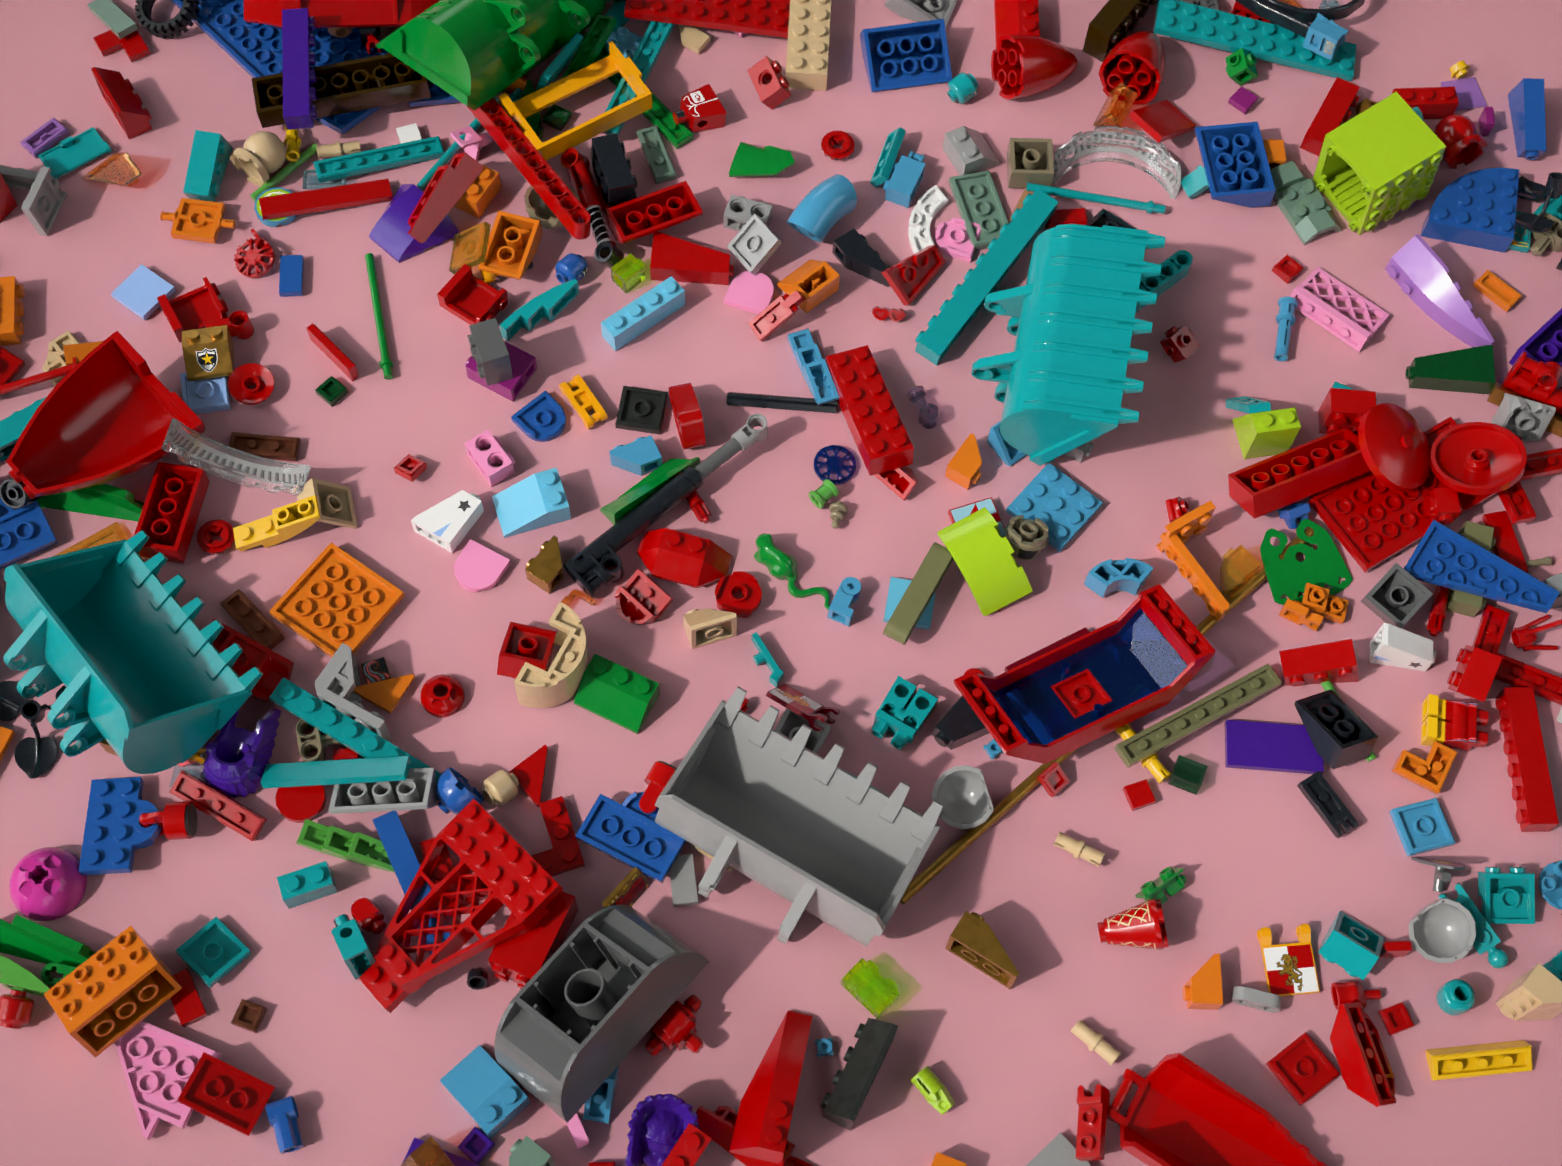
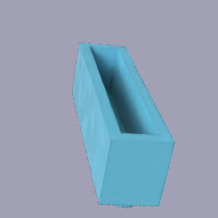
[601,276,685,351]

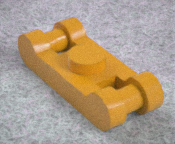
[559,374,608,429]

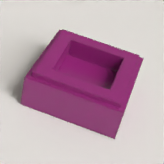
[1228,86,1258,114]
[1478,106,1495,137]

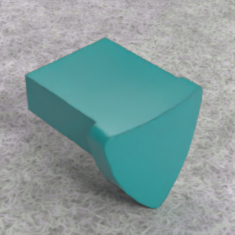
[1179,165,1209,200]

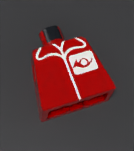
[673,84,727,132]

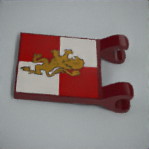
[766,684,840,731]

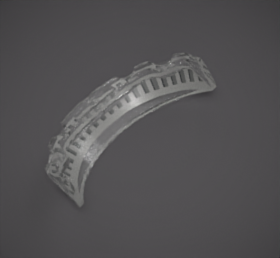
[1051,126,1181,199]
[161,418,311,496]

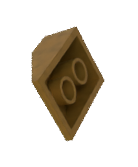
[945,911,1019,989]

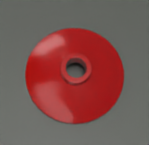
[228,363,275,405]

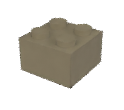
[1007,138,1054,188]

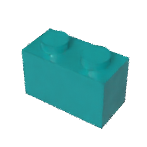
[277,861,338,909]

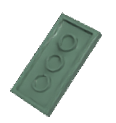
[948,170,1009,250]

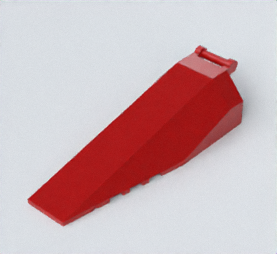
[1106,1053,1327,1166]

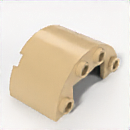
[514,602,589,708]

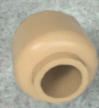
[481,770,519,807]

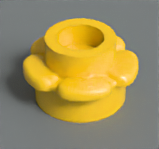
[1449,60,1470,79]

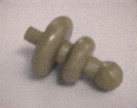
[829,501,848,529]

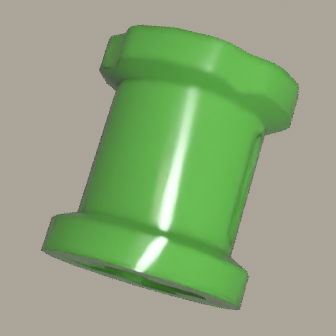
[808,479,839,509]

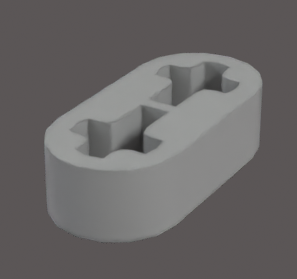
[1232,986,1281,1013]

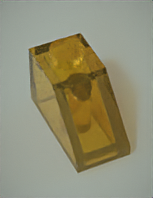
[1220,545,1261,599]

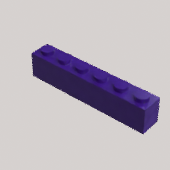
[282,8,317,130]

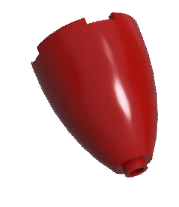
[1099,31,1166,106]
[991,35,1078,99]

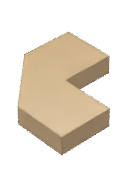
[677,24,710,54]
[42,330,79,386]

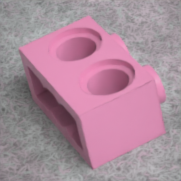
[465,430,515,487]

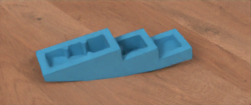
[787,328,840,405]

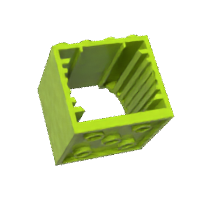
[1312,92,1446,235]

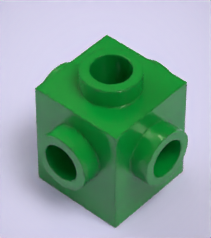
[1225,48,1258,86]

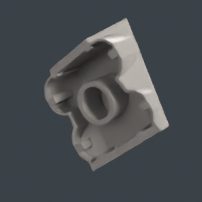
[1492,393,1556,442]

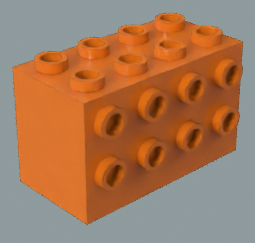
[44,926,182,1058]

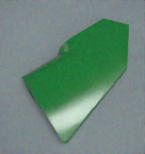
[729,142,795,177]

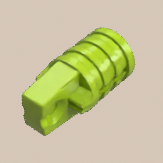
[910,1065,955,1115]

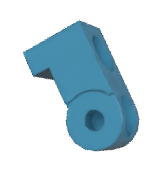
[827,577,861,627]

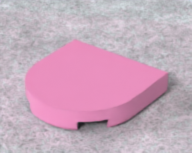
[935,218,983,262]
[724,271,774,315]
[454,539,511,592]

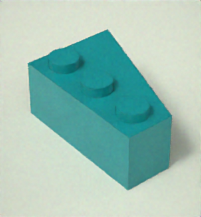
[183,130,233,202]

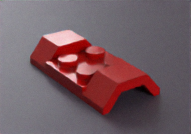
[211,619,294,703]

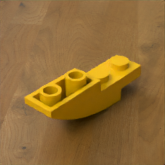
[233,495,321,552]

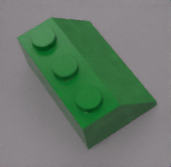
[574,654,660,734]

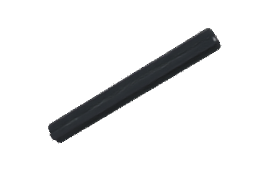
[726,392,837,413]

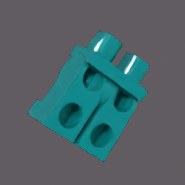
[871,676,938,750]

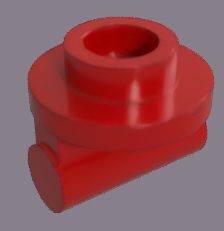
[1165,497,1190,523]

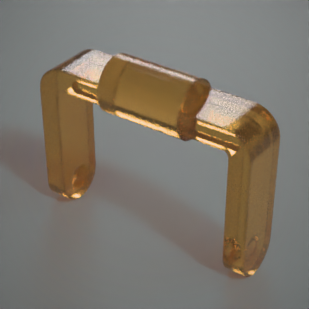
[561,589,596,606]

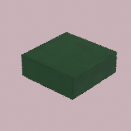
[315,375,348,407]

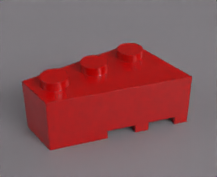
[1279,639,1359,687]

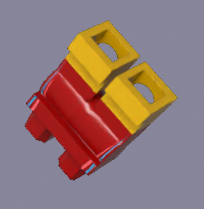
[1421,694,1489,751]

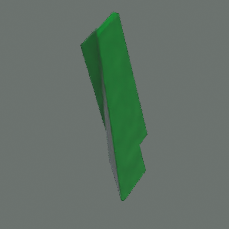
[600,457,700,525]
[35,483,144,522]
[0,914,96,967]

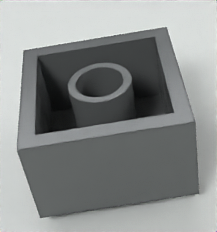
[467,318,513,386]

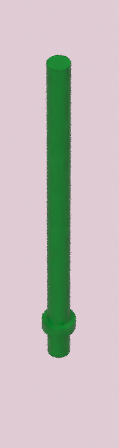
[365,253,393,380]

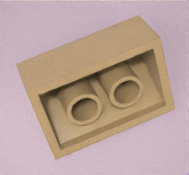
[1495,963,1562,1021]

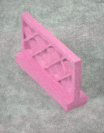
[1290,267,1389,352]

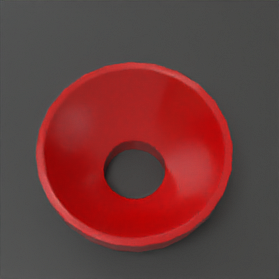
[420,674,465,718]

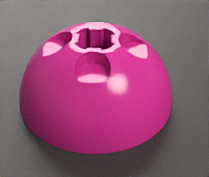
[9,847,87,921]

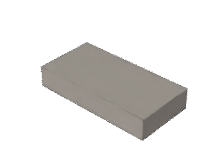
[670,854,698,907]

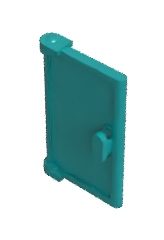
[38,127,112,179]

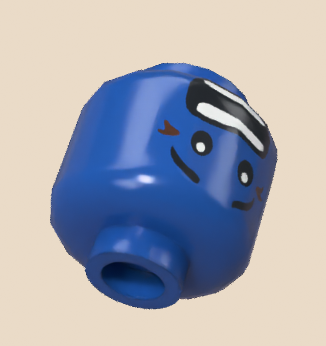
[555,253,588,284]

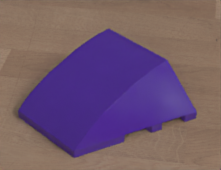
[369,184,461,263]

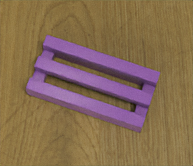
[20,118,69,158]

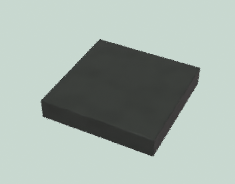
[615,386,668,435]

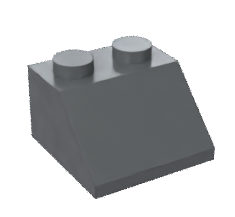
[1361,563,1433,628]

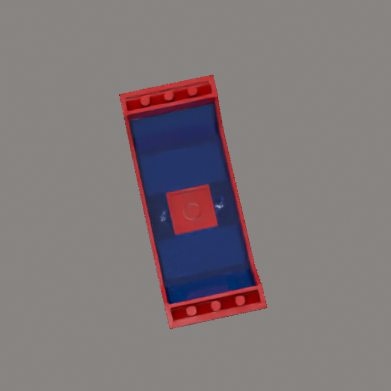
[954,584,1216,764]

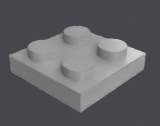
[727,213,783,275]

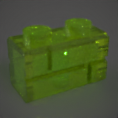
[841,958,900,1020]

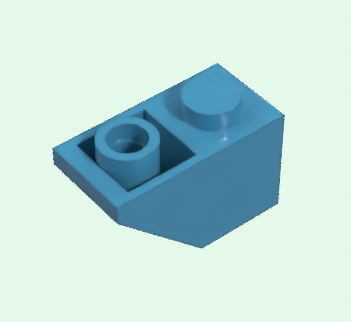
[609,435,662,476]

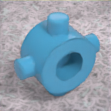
[983,739,1004,759]
[814,1037,835,1058]

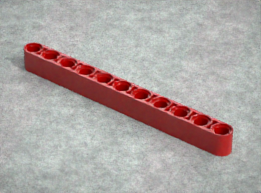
[467,97,591,240]

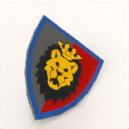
[1411,857,1467,892]

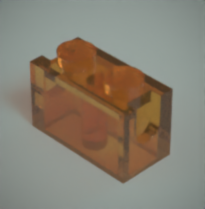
[1093,83,1138,133]

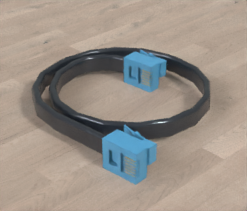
[1236,0,1365,60]

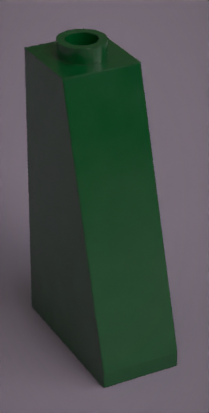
[1405,345,1496,394]

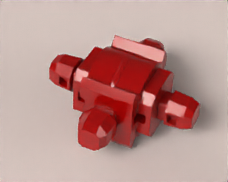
[645,995,704,1057]

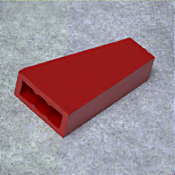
[650,232,734,285]

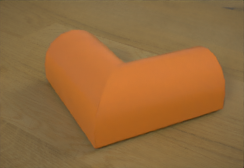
[1392,741,1457,794]

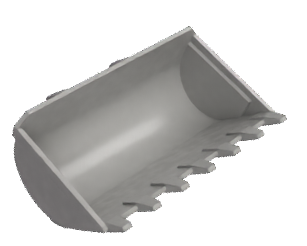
[655,686,943,947]

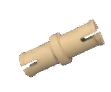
[316,140,361,159]
[1053,831,1105,868]
[1070,1019,1121,1065]

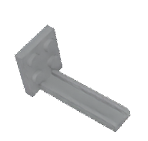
[0,165,67,236]

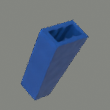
[1508,78,1546,160]

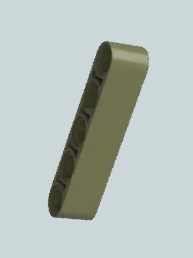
[883,542,953,645]

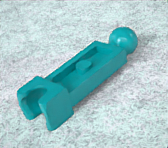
[1438,882,1509,969]

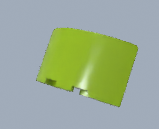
[937,507,1033,616]

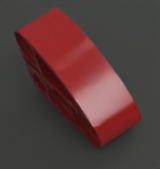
[668,382,706,450]

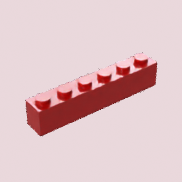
[1495,687,1559,832]

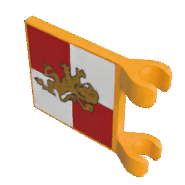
[1257,924,1320,996]

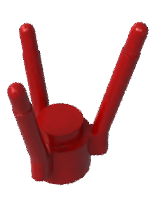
[1511,615,1562,652]

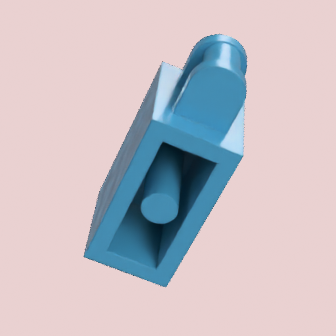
[883,151,926,208]

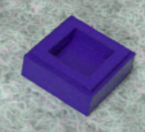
[458,1126,496,1165]

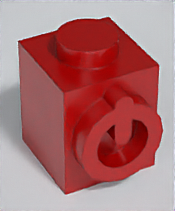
[1424,488,1462,525]

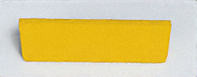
[1426,1040,1533,1081]

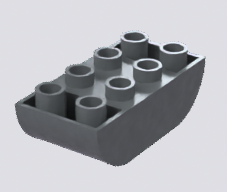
[494,905,709,1123]

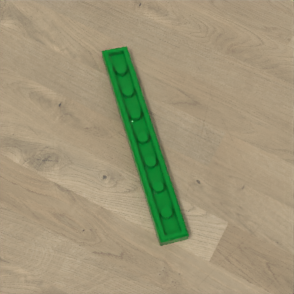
[579,32,693,149]

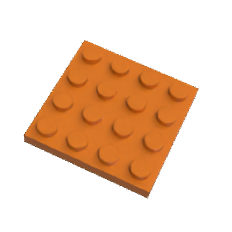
[269,542,405,658]

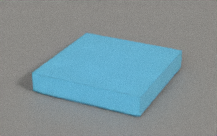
[883,577,936,630]

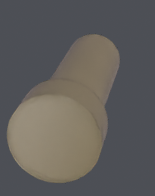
[1525,556,1552,567]

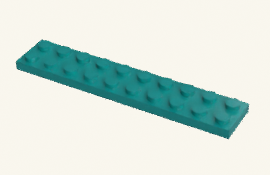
[1154,0,1357,81]

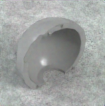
[932,765,994,829]
[1408,898,1476,963]

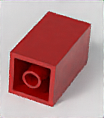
[488,891,578,989]

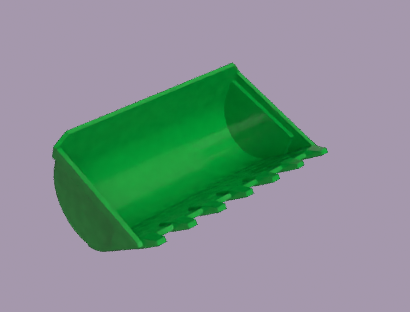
[376,0,605,111]

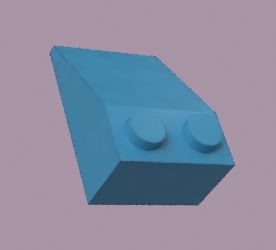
[439,1045,530,1139]

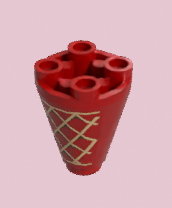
[1098,899,1169,950]

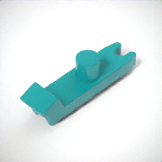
[751,632,784,687]

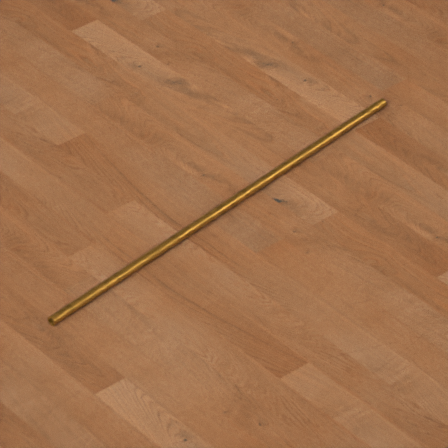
[899,527,1314,905]

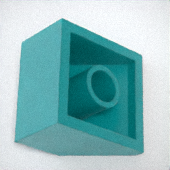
[1318,911,1384,980]

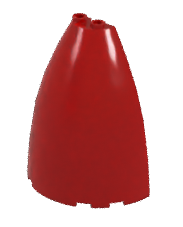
[6,331,206,499]

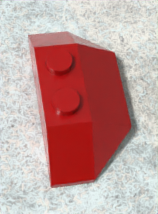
[637,528,733,588]
[1330,1002,1396,1107]

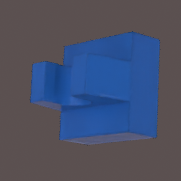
[1278,502,1311,529]

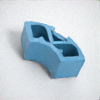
[1084,558,1153,598]

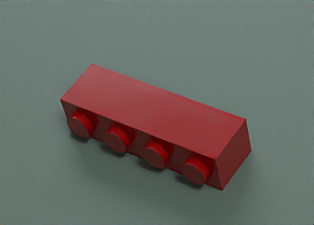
[1300,77,1360,156]

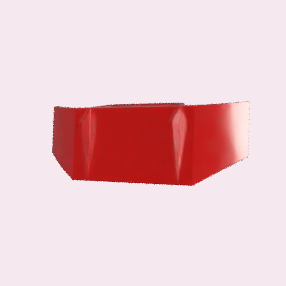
[244,0,440,28]

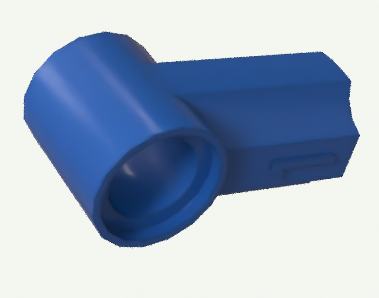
[266,1096,304,1154]

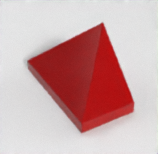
[874,466,918,500]

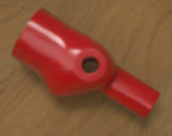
[1331,980,1381,1010]

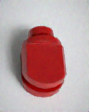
[351,898,387,935]

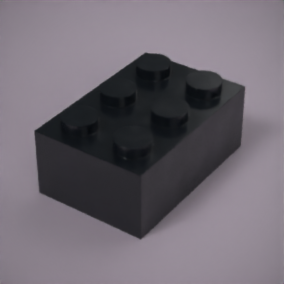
[591,133,637,208]

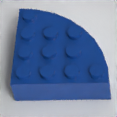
[1420,168,1519,253]

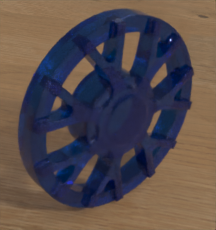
[813,445,856,485]

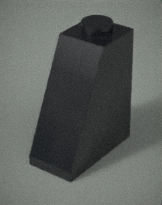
[933,695,1009,750]

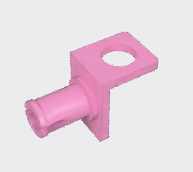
[451,126,495,161]

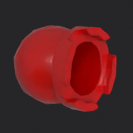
[1434,114,1488,169]

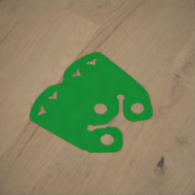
[1260,519,1353,605]

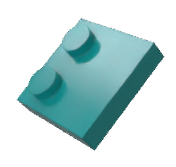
[175,917,251,988]

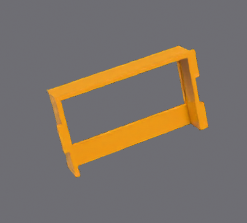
[499,41,652,160]

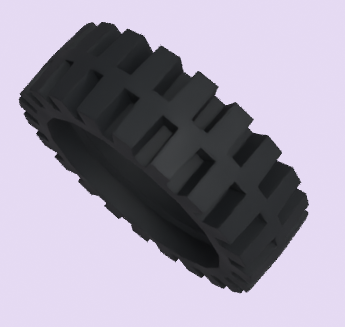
[135,0,200,39]

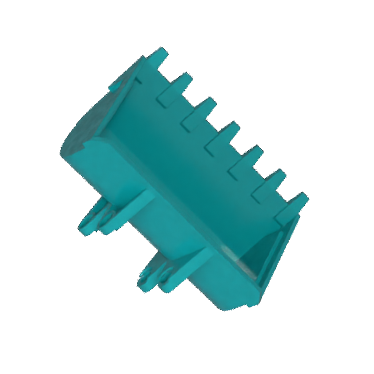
[971,224,1166,466]
[3,530,263,774]

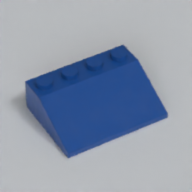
[859,19,952,92]
[1195,121,1276,208]

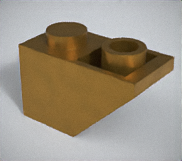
[525,535,564,594]

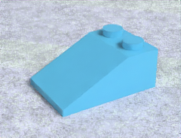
[492,468,571,538]

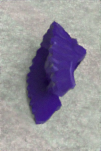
[202,707,281,798]
[625,1094,700,1166]

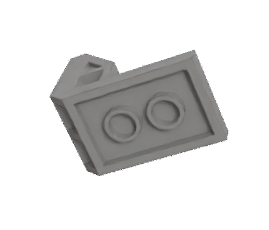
[315,643,391,741]

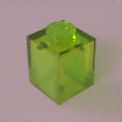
[611,253,646,294]

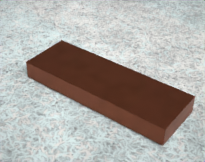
[227,432,301,462]
[220,589,285,650]

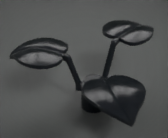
[1515,172,1562,233]
[0,681,66,779]

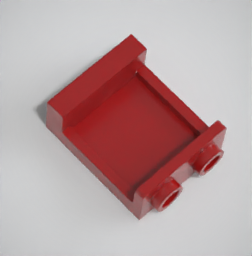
[437,264,508,325]
[157,277,229,343]

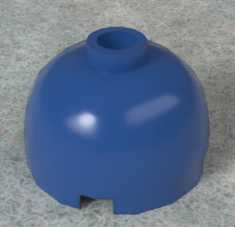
[435,767,484,815]

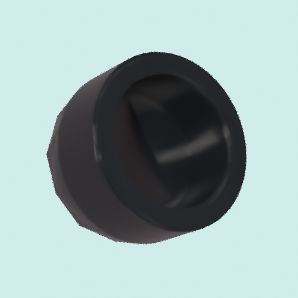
[467,967,488,990]

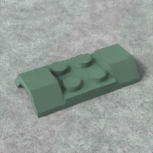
[1271,161,1341,245]

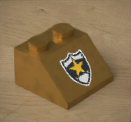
[182,325,234,381]

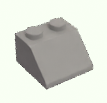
[943,126,1000,175]

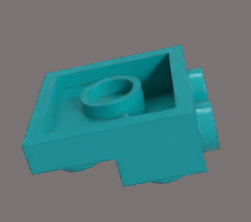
[1478,867,1535,924]

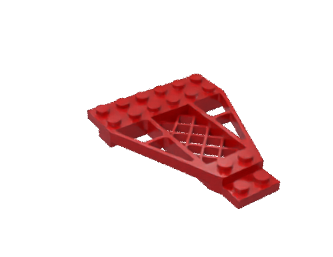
[359,799,563,1013]

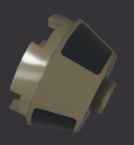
[1004,515,1049,560]

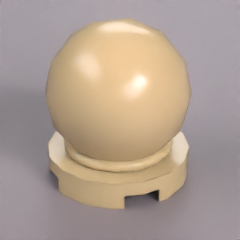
[230,131,286,187]

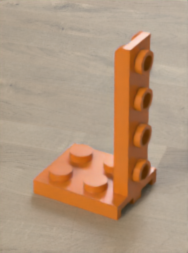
[1156,500,1230,621]

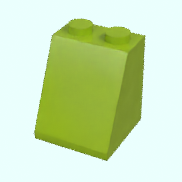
[1232,407,1301,459]

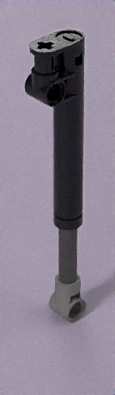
[563,413,768,599]

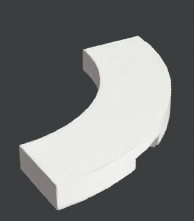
[908,185,948,254]

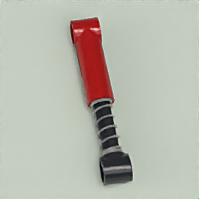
[560,148,624,269]

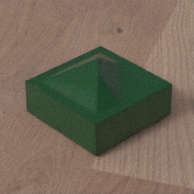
[543,104,572,131]

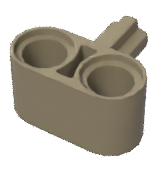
[1530,213,1562,256]
[296,719,341,762]

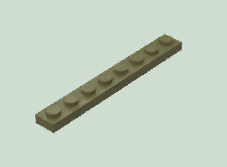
[1114,664,1282,768]

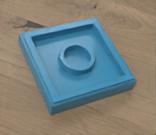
[1389,798,1455,857]

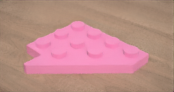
[115,1021,222,1140]

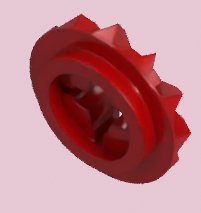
[821,131,855,161]
[197,519,235,555]

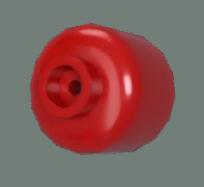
[0,989,34,1029]

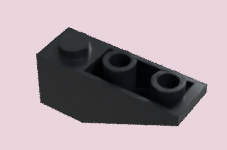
[832,228,890,287]

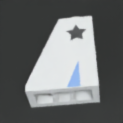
[411,490,484,553]
[1369,623,1436,671]

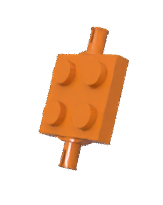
[160,198,236,244]

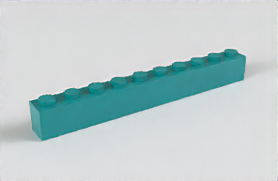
[915,188,1058,366]

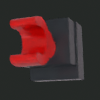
[358,27,382,55]

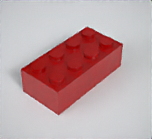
[134,462,210,564]

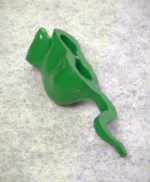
[754,533,830,610]

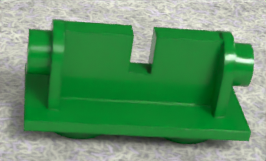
[1135,866,1187,905]

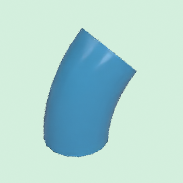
[787,174,857,243]

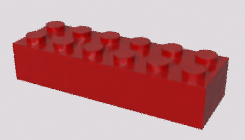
[825,345,914,476]
[1228,427,1370,519]

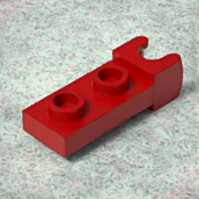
[1075,1084,1110,1161]

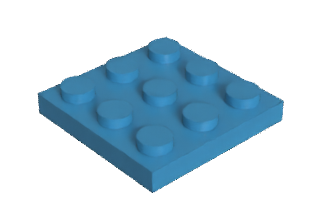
[1006,463,1103,552]

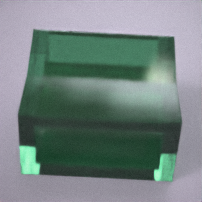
[1168,755,1208,795]

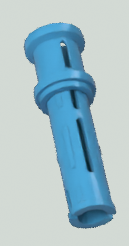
[1274,297,1298,362]

